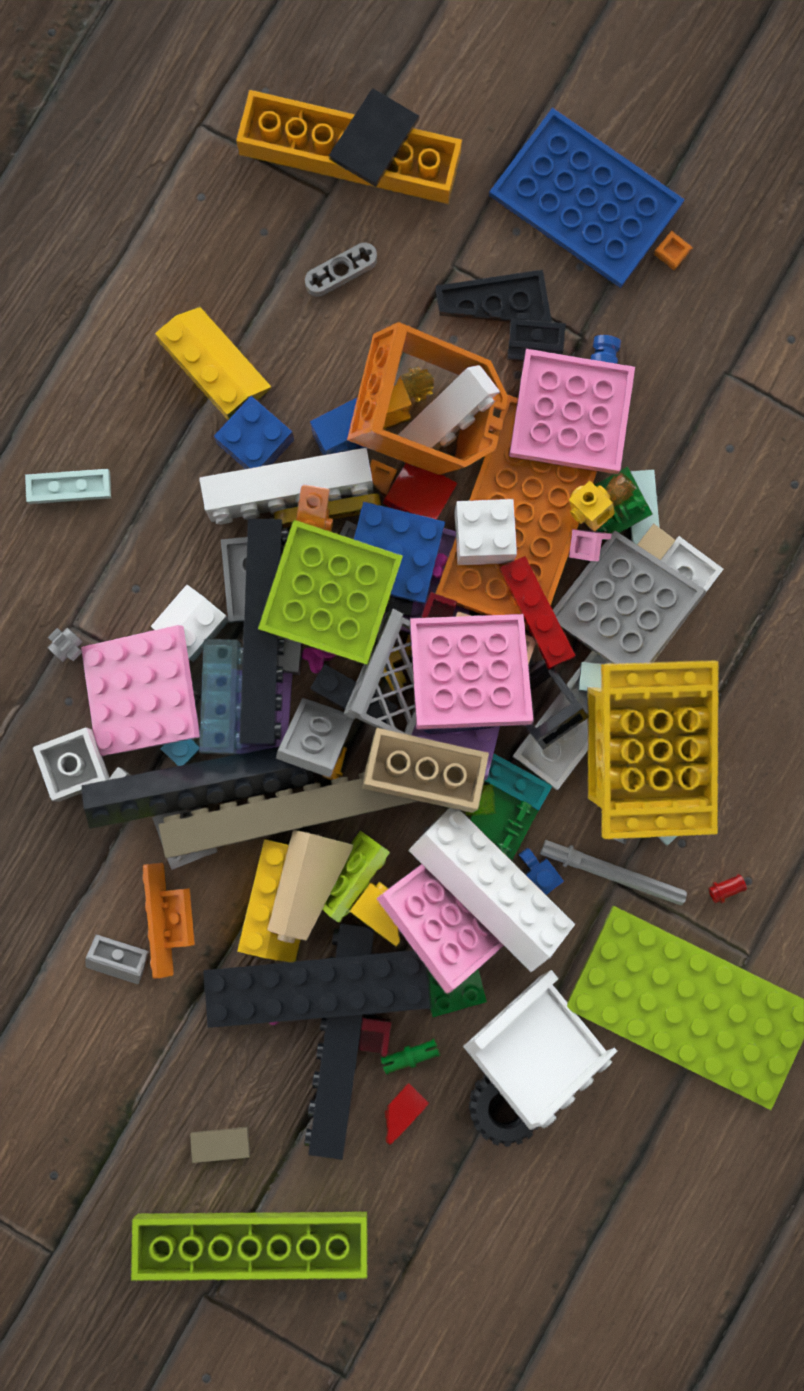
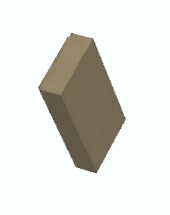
[190,1127,250,1163]

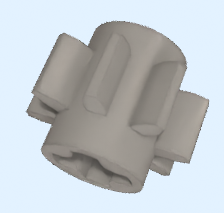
[48,627,83,662]

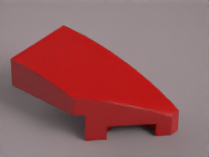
[385,1083,429,1145]

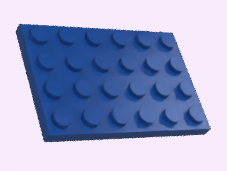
[489,108,685,288]

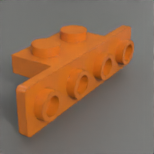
[296,484,333,532]
[143,863,195,979]

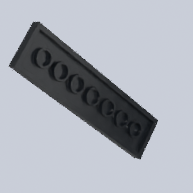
[203,950,432,1028]

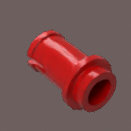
[708,874,747,904]

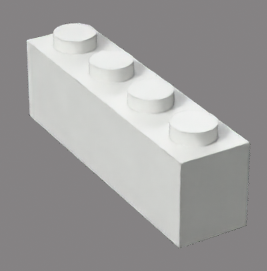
[398,365,500,450]

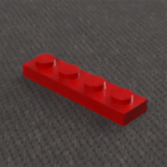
[499,556,576,669]

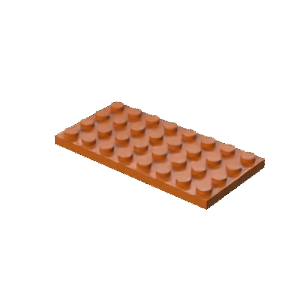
[436,395,597,631]

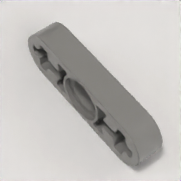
[305,243,377,297]

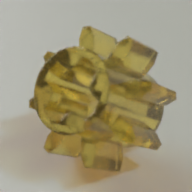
[402,366,434,402]

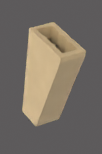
[268,830,353,943]

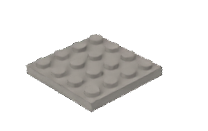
[553,531,706,664]

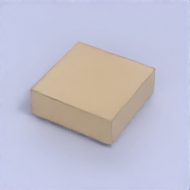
[637,524,676,560]

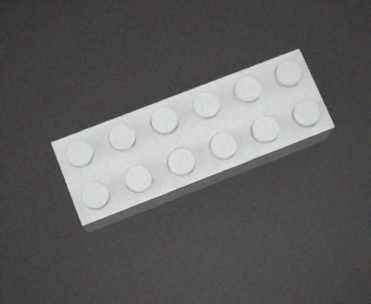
[199,448,373,524]
[409,808,575,972]

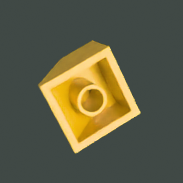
[350,881,400,946]

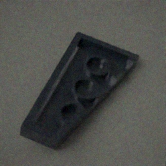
[435,269,552,322]

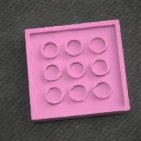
[509,349,635,474]
[410,614,533,729]
[81,625,200,757]
[376,864,504,993]

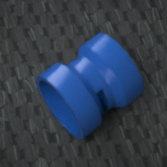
[590,335,621,364]

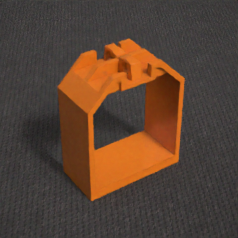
[347,322,508,475]

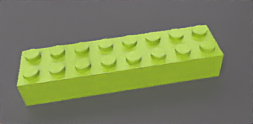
[131,1212,367,1280]

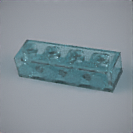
[199,639,243,755]

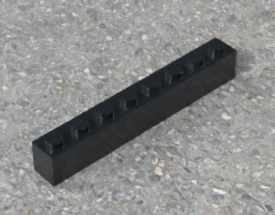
[239,519,289,746]
[81,746,315,829]
[304,923,374,1160]

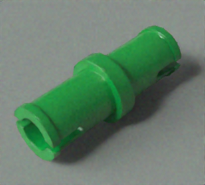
[381,1039,440,1075]

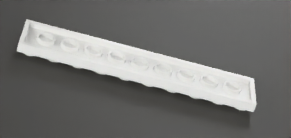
[512,536,723,790]

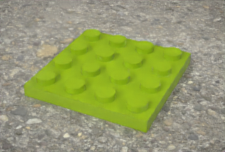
[258,520,403,665]

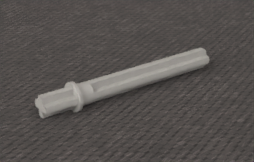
[540,840,687,905]

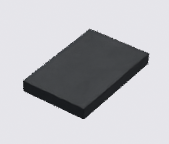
[329,88,419,187]

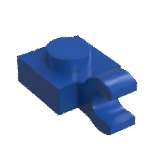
[518,848,564,895]

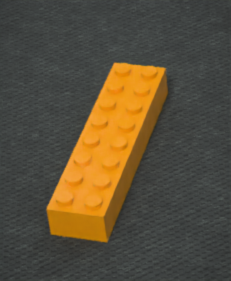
[236,90,462,204]

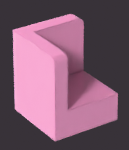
[569,530,612,561]

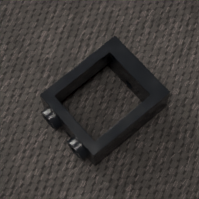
[525,660,589,750]

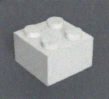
[454,499,517,565]
[33,727,110,802]

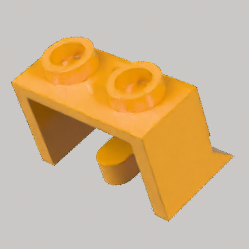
[383,376,412,430]

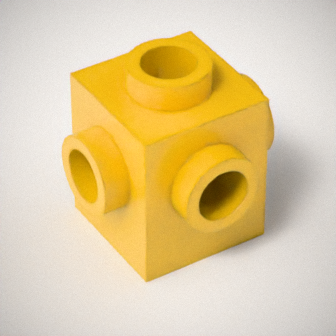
[569,481,615,532]

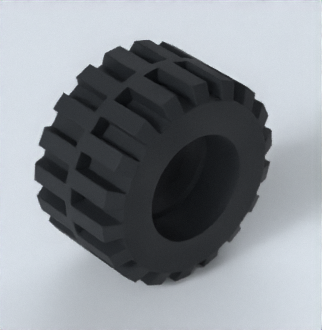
[469,1074,538,1147]

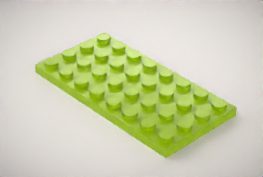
[567,906,804,1110]

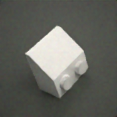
[151,585,228,662]

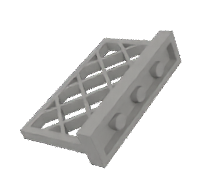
[343,609,416,735]

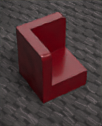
[421,592,457,618]
[359,1016,391,1057]

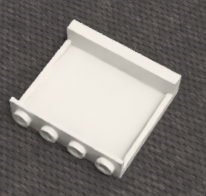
[463,970,617,1129]

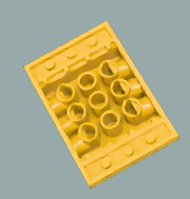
[587,661,718,839]

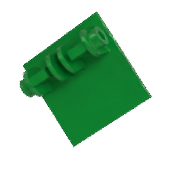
[595,466,653,541]
[470,784,538,860]
[429,969,487,1017]

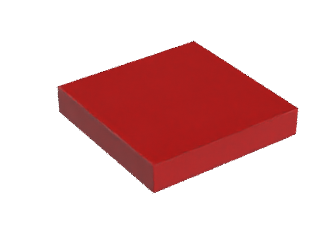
[383,463,457,520]

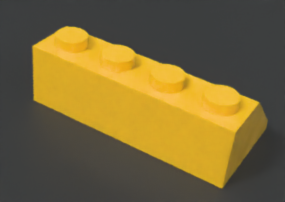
[155,307,272,420]
[237,839,301,962]

